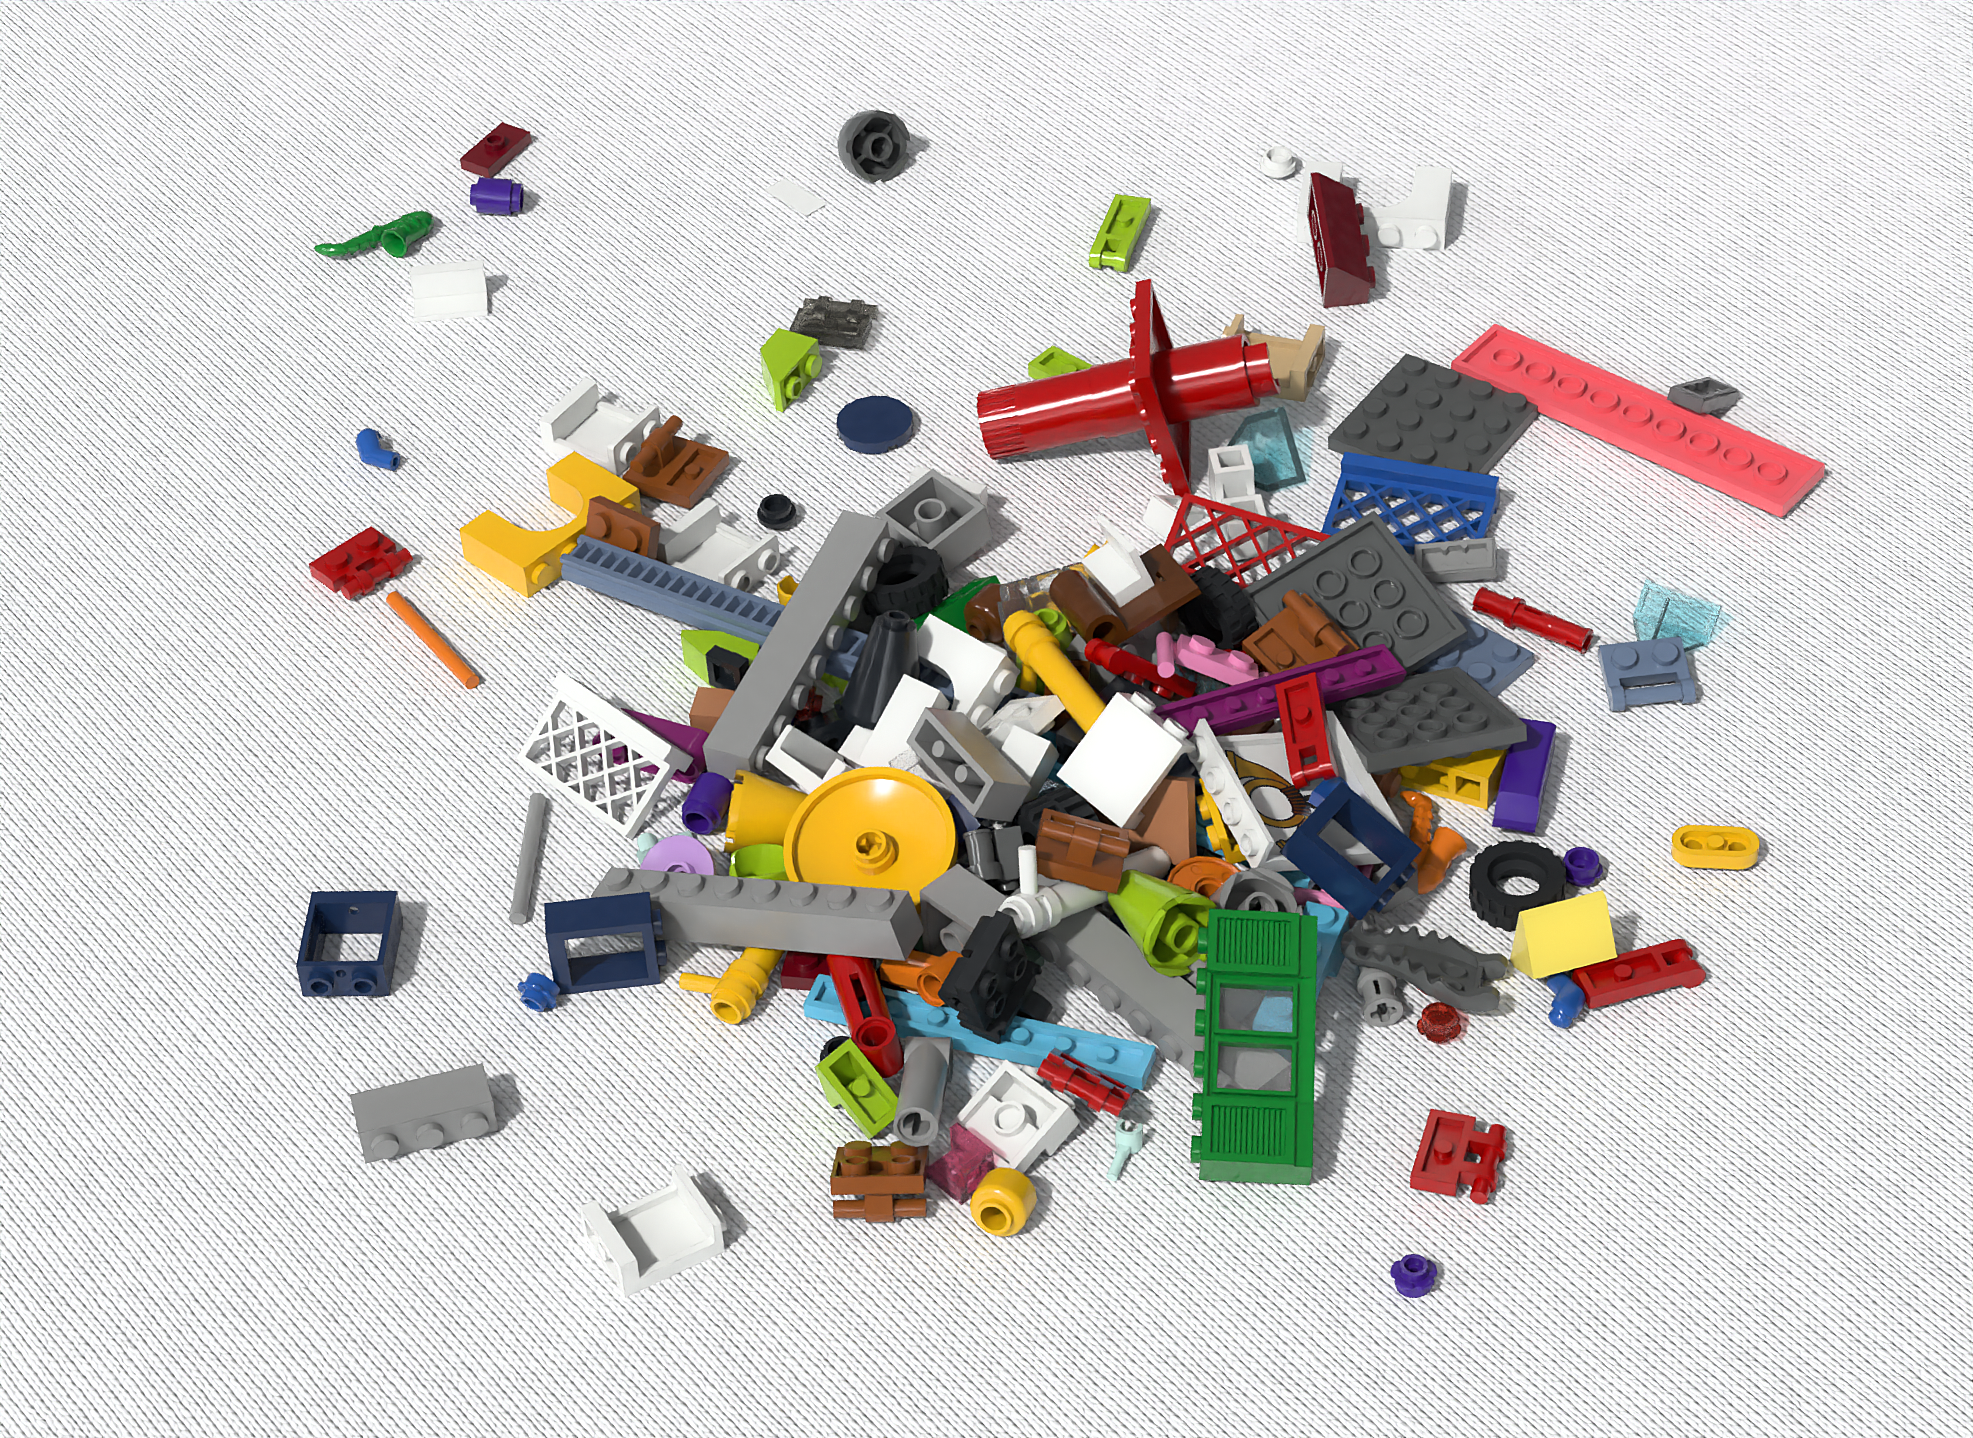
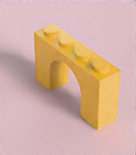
[459,451,642,598]

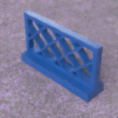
[1321,452,1500,555]

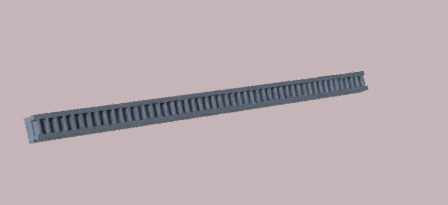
[560,534,1203,796]

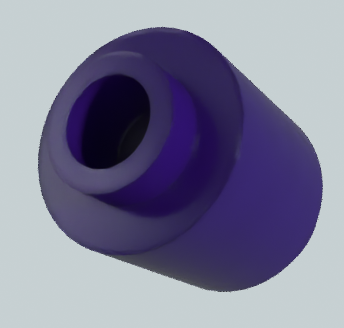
[470,177,524,216]
[682,772,734,835]

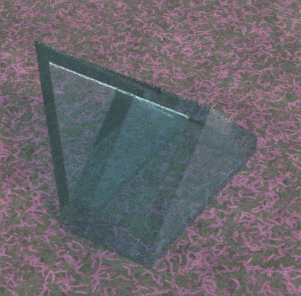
[1226,406,1306,492]
[1632,579,1722,652]

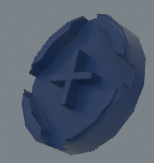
[836,396,914,454]

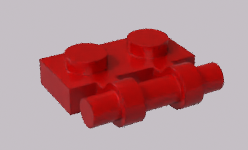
[309,526,413,600]
[1036,1048,1135,1117]
[1410,1109,1508,1204]

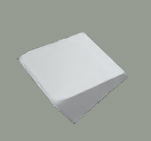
[1143,495,1204,538]

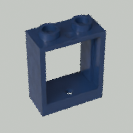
[1280,781,1422,920]
[296,891,403,997]
[544,892,668,995]

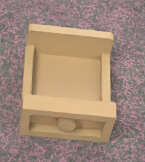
[1222,314,1325,402]

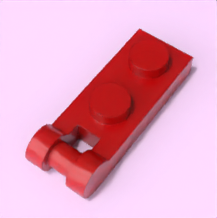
[1084,638,1197,699]
[1275,672,1339,790]
[1572,939,1706,1009]

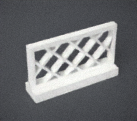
[515,671,694,840]

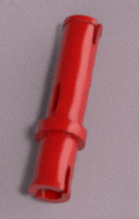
[1472,586,1594,654]

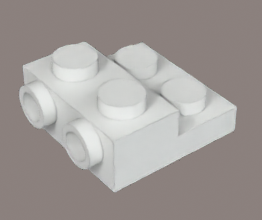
[946,1060,1080,1173]

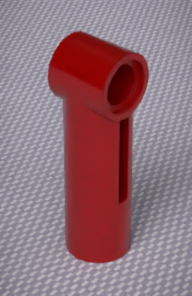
[826,954,904,1079]

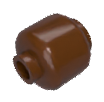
[964,583,1024,644]

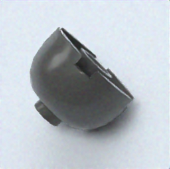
[837,110,910,182]

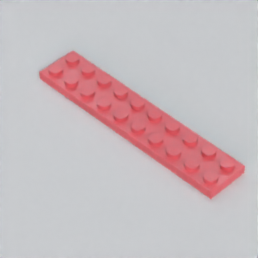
[1451,324,1825,518]

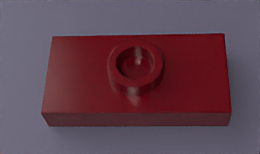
[460,122,532,178]

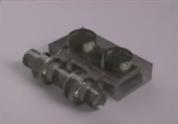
[789,296,879,350]

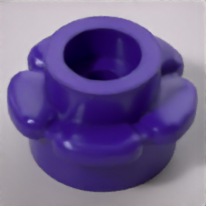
[1562,847,1603,887]
[1390,1254,1437,1298]

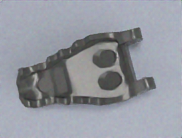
[1341,920,1508,1012]

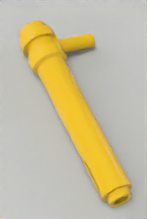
[1003,610,1107,734]
[679,947,786,1024]

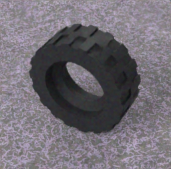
[861,546,950,619]
[1177,565,1258,651]
[1469,840,1566,932]

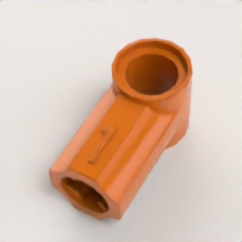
[879,950,963,1007]

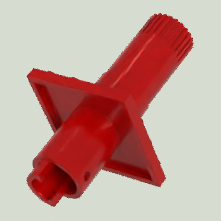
[977,279,1281,497]

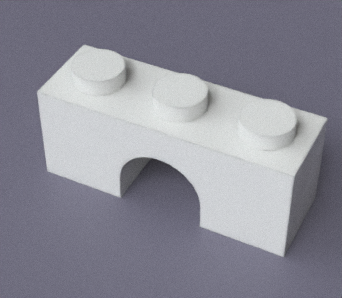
[1208,444,1269,561]

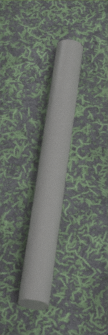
[509,793,546,925]

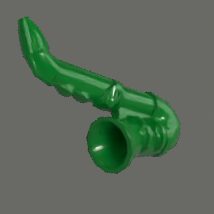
[314,210,434,258]

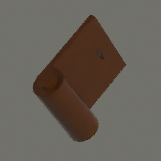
[1049,543,1202,646]

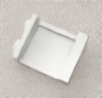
[539,377,662,477]
[656,498,781,592]
[1057,691,1195,829]
[765,725,854,792]
[579,1163,727,1298]

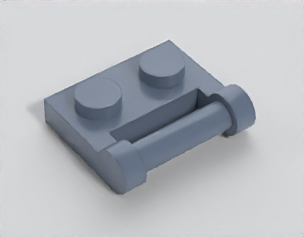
[1598,636,1696,712]

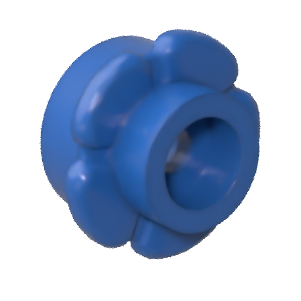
[517,973,560,1012]

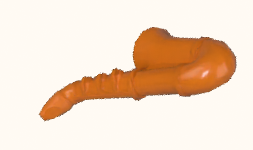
[1400,791,1467,895]

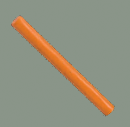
[386,591,480,689]

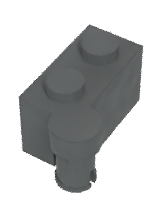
[963,826,1024,896]

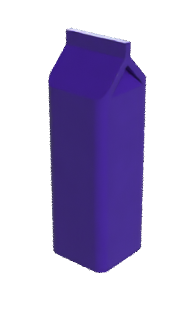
[1492,718,1556,833]

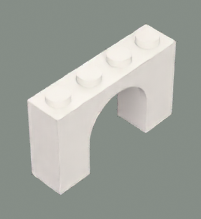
[1297,161,1453,250]
[838,614,1021,785]
[856,674,1060,838]

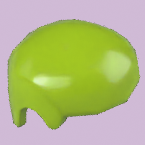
[729,843,789,881]

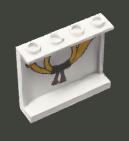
[1187,711,1404,872]

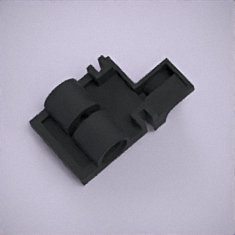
[938,911,1053,1044]

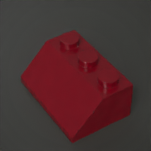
[1307,172,1376,308]

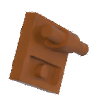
[622,415,730,509]
[585,495,669,565]
[1242,589,1360,675]
[1035,808,1131,894]
[830,1140,929,1223]

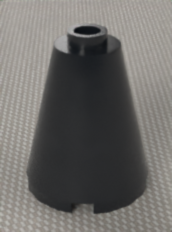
[839,610,921,730]

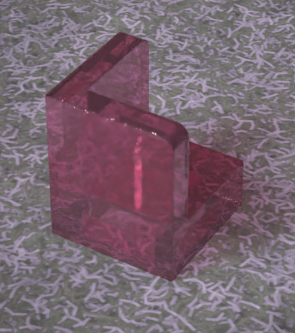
[927,1122,995,1205]

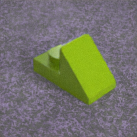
[814,1038,898,1139]

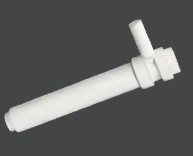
[998,845,1171,939]

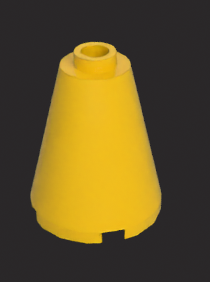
[723,769,808,854]

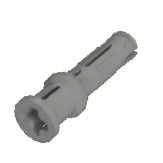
[1349,912,1403,1027]

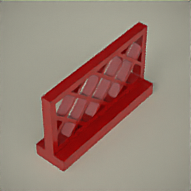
[1164,493,1331,590]

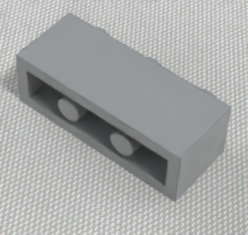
[906,707,1032,822]
[350,1063,499,1164]

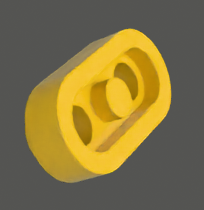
[1671,825,1760,870]

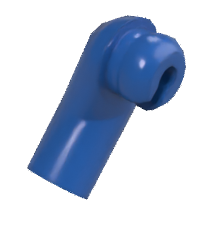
[355,428,400,471]
[1547,972,1586,1028]

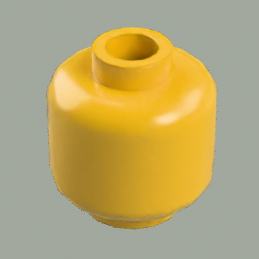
[970,1167,1037,1237]

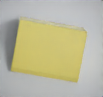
[1510,890,1617,979]

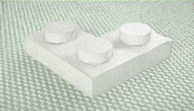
[979,695,1065,752]

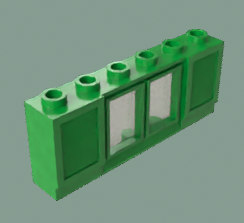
[1190,909,1318,1186]

